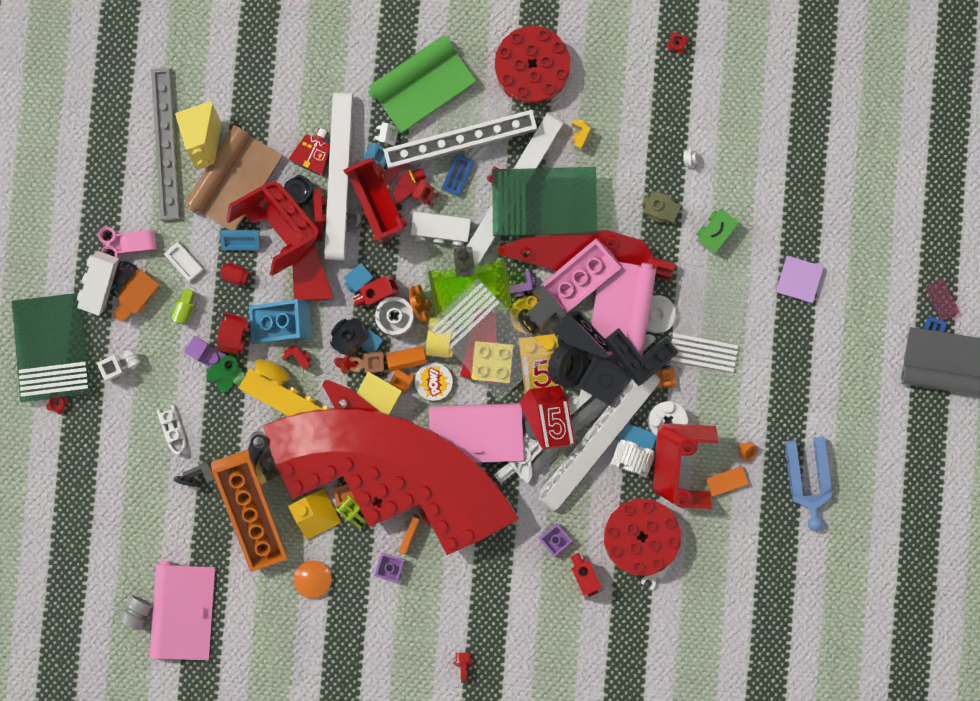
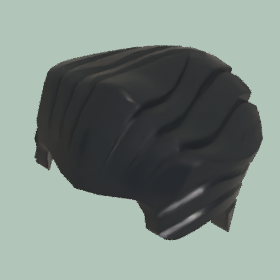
[284,175,314,208]

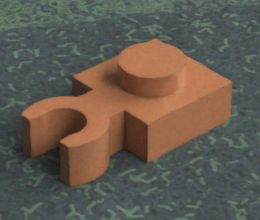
[350,351,384,373]

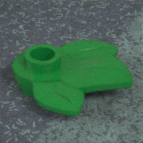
[206,355,244,393]

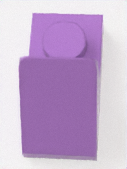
[184,336,227,368]

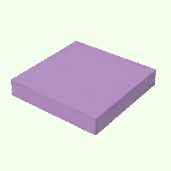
[776,256,824,303]

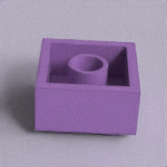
[538,523,573,557]
[374,552,405,583]

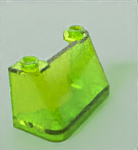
[428,259,512,321]

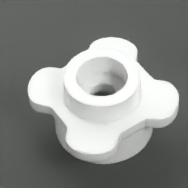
[684,148,698,168]

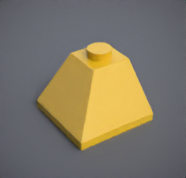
[288,488,341,540]

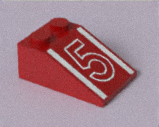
[519,385,575,450]

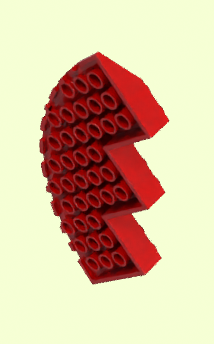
[263,408,519,555]

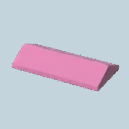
[540,238,622,314]

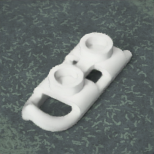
[157,405,186,455]

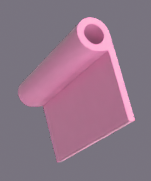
[592,262,656,358]
[429,403,526,463]
[150,560,215,660]

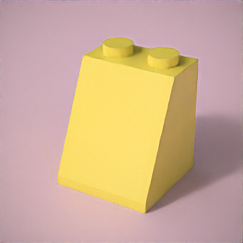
[175,101,222,170]
[357,372,403,416]

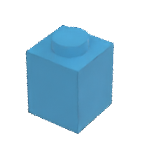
[343,263,374,293]

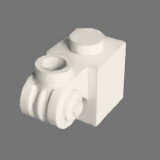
[97,350,141,381]

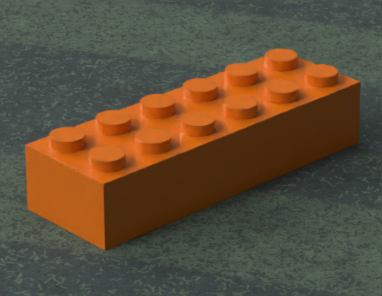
[211,449,287,572]

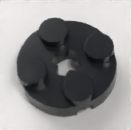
[330,317,369,356]

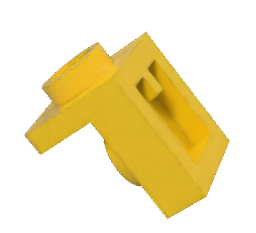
[572,119,591,151]

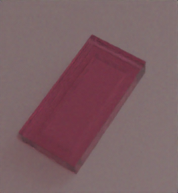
[925,278,960,321]

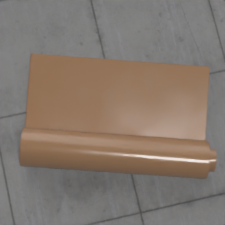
[185,125,283,230]

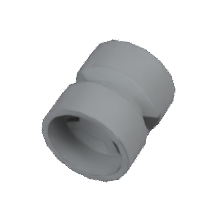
[118,595,153,631]

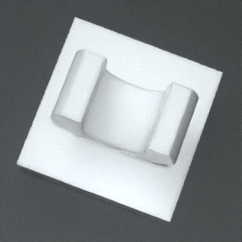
[375,123,398,146]

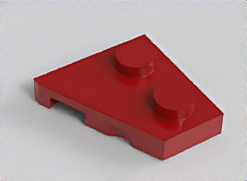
[313,189,326,241]

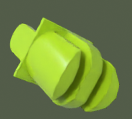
[171,288,196,324]
[335,495,367,529]

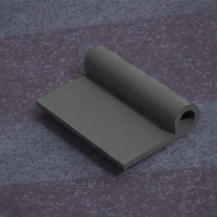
[901,327,980,397]

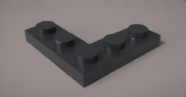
[603,328,679,387]

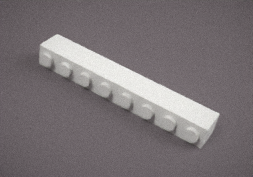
[383,110,537,169]

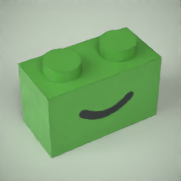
[696,209,739,254]

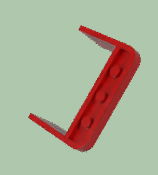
[343,157,408,245]
[226,181,318,276]
[653,423,718,509]

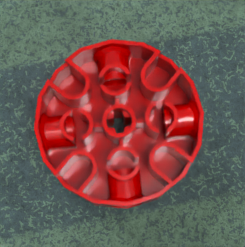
[494,26,571,105]
[604,499,681,576]

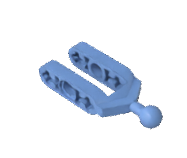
[785,436,832,531]

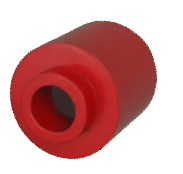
[220,262,250,286]

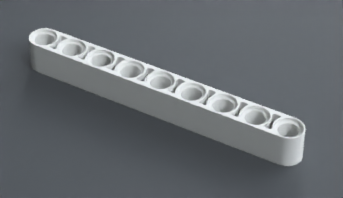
[325,93,353,260]
[461,113,564,267]
[538,374,660,511]

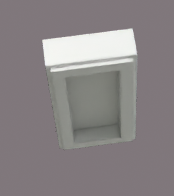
[164,242,204,282]

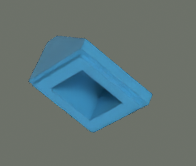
[363,142,387,169]
[361,329,384,353]

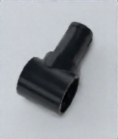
[248,431,268,469]

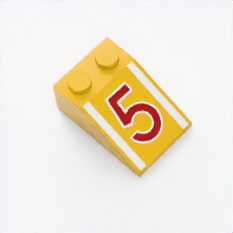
[518,334,563,394]

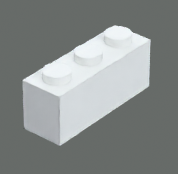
[411,212,471,246]
[77,251,119,316]

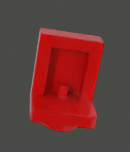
[282,346,312,370]

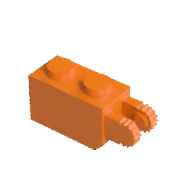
[114,268,159,321]

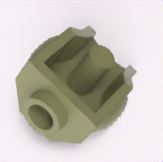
[642,191,681,223]

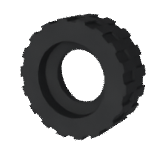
[548,343,588,388]

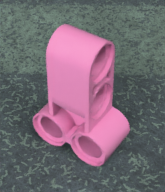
[98,227,157,259]

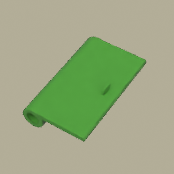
[368,35,477,134]

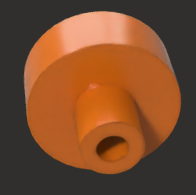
[738,441,758,462]

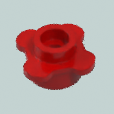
[667,32,688,54]
[46,393,69,415]

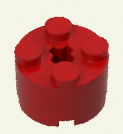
[215,312,249,355]

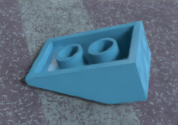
[249,299,312,344]

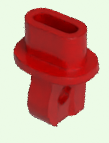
[453,652,474,683]

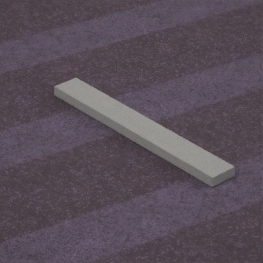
[151,68,181,221]

